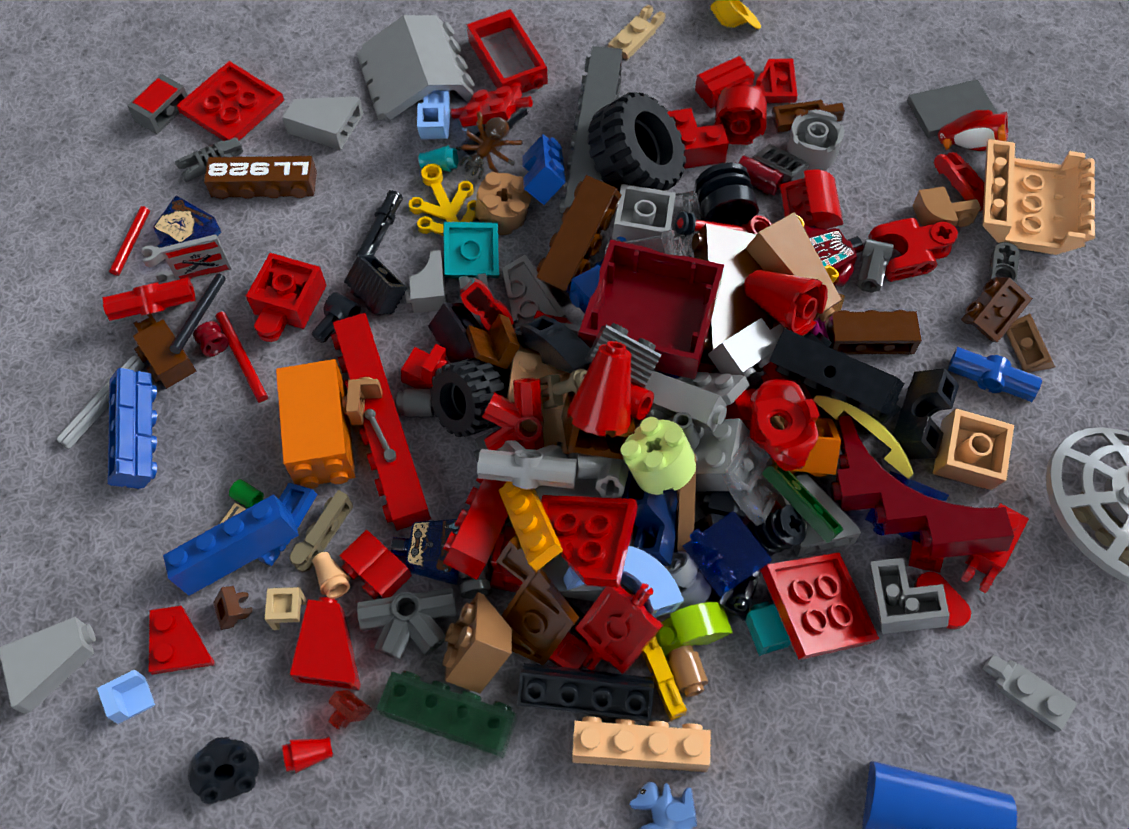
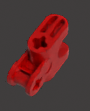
[868,218,958,282]

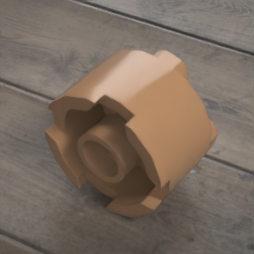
[474,172,531,235]

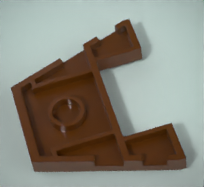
[497,536,579,666]

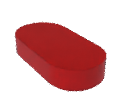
[914,572,971,630]

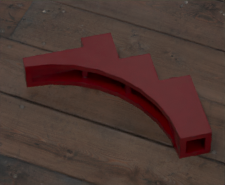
[831,416,1014,559]

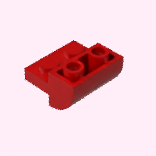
[780,169,844,229]

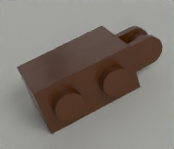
[133,314,197,389]

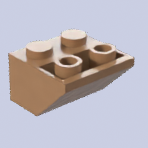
[443,592,512,694]

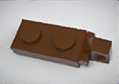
[772,100,845,133]

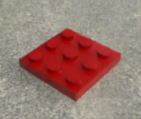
[176,61,285,141]
[760,552,879,660]

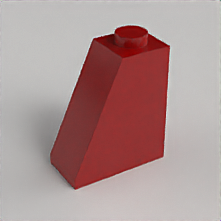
[290,597,361,691]

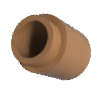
[667,645,709,697]

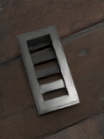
[752,144,809,184]

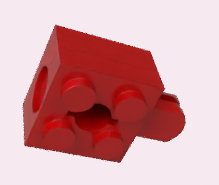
[246,253,327,342]

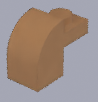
[912,186,981,227]

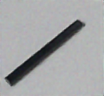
[169,273,226,354]

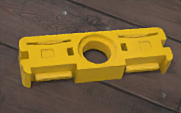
[642,636,687,721]

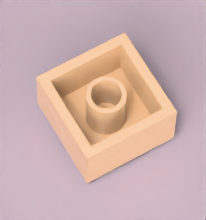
[933,409,1014,490]

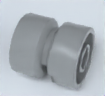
[664,551,711,610]

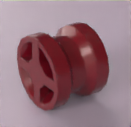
[193,321,229,357]

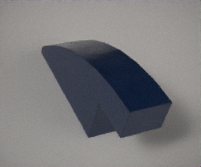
[622,469,677,566]

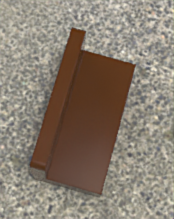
[466,314,520,370]

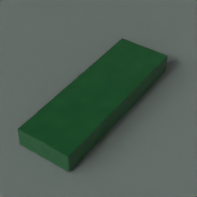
[762,462,844,544]

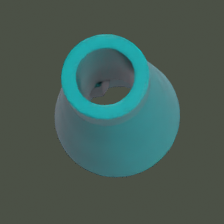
[418,146,458,172]

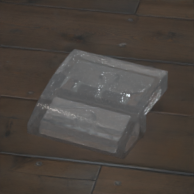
[722,436,780,526]

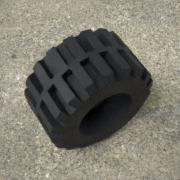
[430,358,507,437]

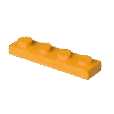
[499,481,563,571]

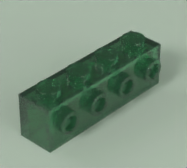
[377,670,517,758]

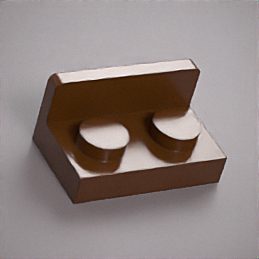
[961,277,1033,343]

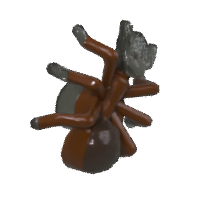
[456,111,523,179]

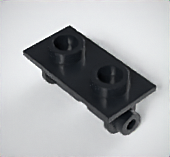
[718,553,764,621]

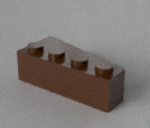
[536,175,622,296]

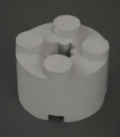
[787,110,844,171]

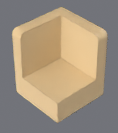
[265,587,306,630]

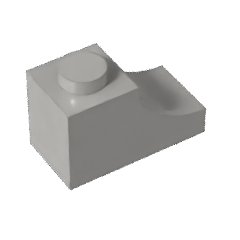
[405,250,446,313]

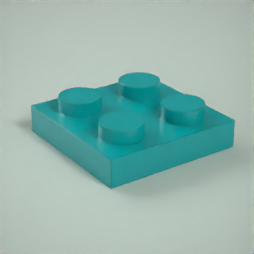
[443,222,499,278]

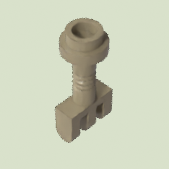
[539,369,587,409]

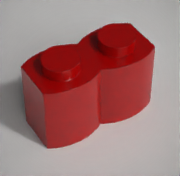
[460,278,514,331]
[339,530,412,600]

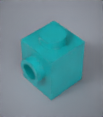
[745,602,791,656]

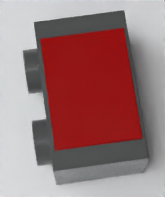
[127,74,188,134]

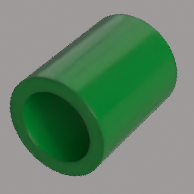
[229,479,264,508]

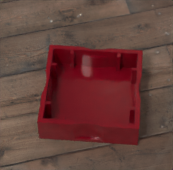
[579,239,725,380]

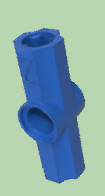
[948,347,1042,402]

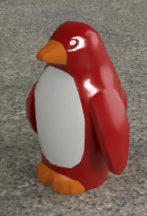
[938,110,1008,151]

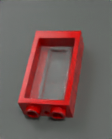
[467,9,548,93]

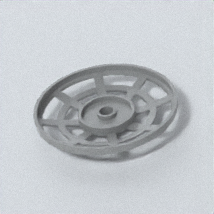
[1046,427,1129,584]

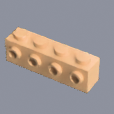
[572,716,711,772]

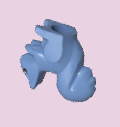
[629,782,697,829]

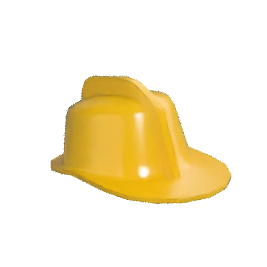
[710,0,761,29]

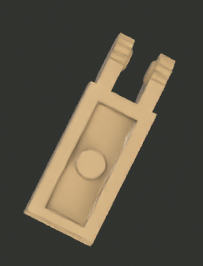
[608,5,665,60]

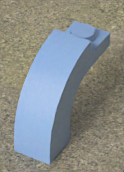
[417,90,450,139]
[563,546,684,617]

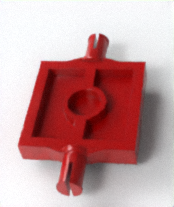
[451,86,533,127]
[575,583,663,674]

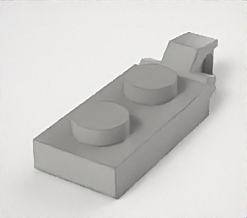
[982,654,1078,732]

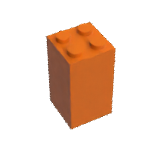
[276,359,356,489]

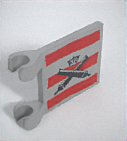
[141,234,232,284]

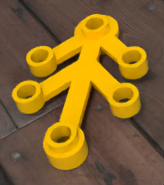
[409,164,476,236]

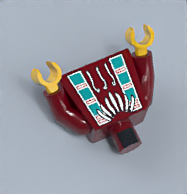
[797,215,863,287]

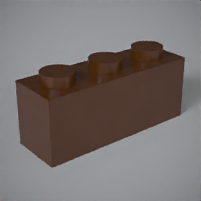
[827,310,922,355]

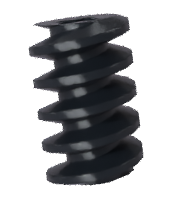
[738,505,807,559]

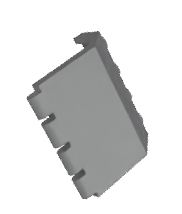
[357,15,474,120]

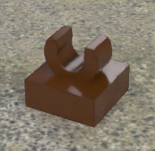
[213,586,253,630]

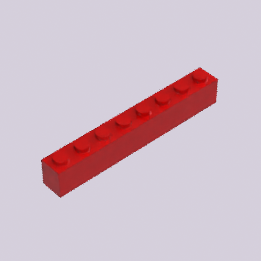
[331,313,431,531]

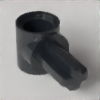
[312,292,361,343]

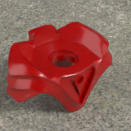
[750,379,820,471]

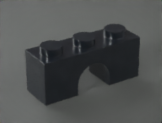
[892,368,959,460]

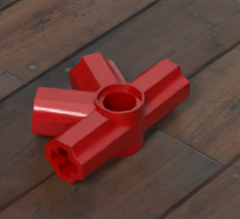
[102,277,196,321]
[482,378,544,451]

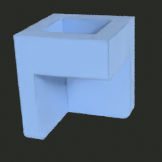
[97,670,155,724]

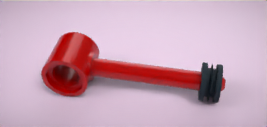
[675,212,772,235]

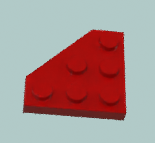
[541,495,638,588]

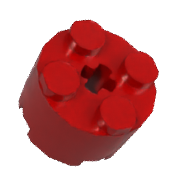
[714,86,767,145]

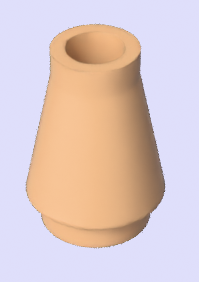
[312,552,350,599]

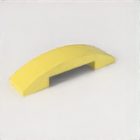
[813,396,914,479]

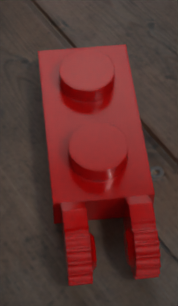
[933,152,985,211]

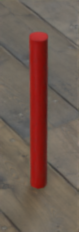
[215,312,268,403]

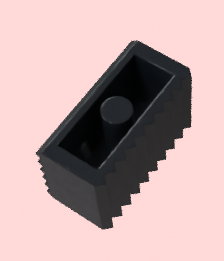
[344,254,407,315]

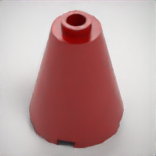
[744,270,828,335]
[567,341,631,436]

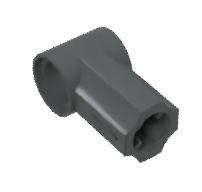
[857,238,894,293]

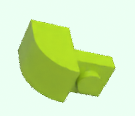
[655,602,733,657]

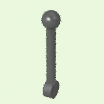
[364,409,397,462]

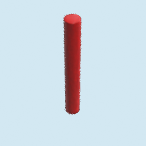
[109,206,150,276]

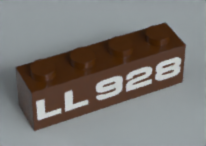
[204,156,317,199]

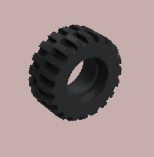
[587,92,686,192]

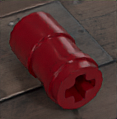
[735,155,784,196]

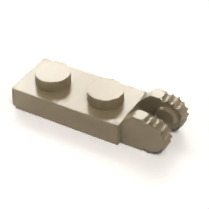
[289,490,353,573]

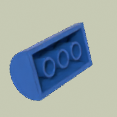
[862,761,1017,829]

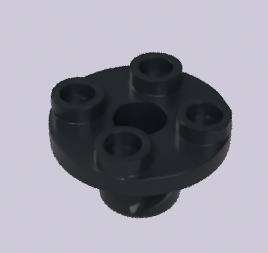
[188,737,259,804]

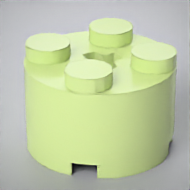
[621,417,696,495]

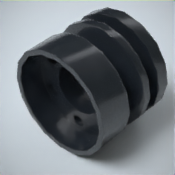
[694,162,759,226]

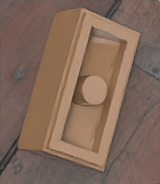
[1006,314,1055,373]

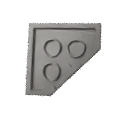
[633,372,750,428]

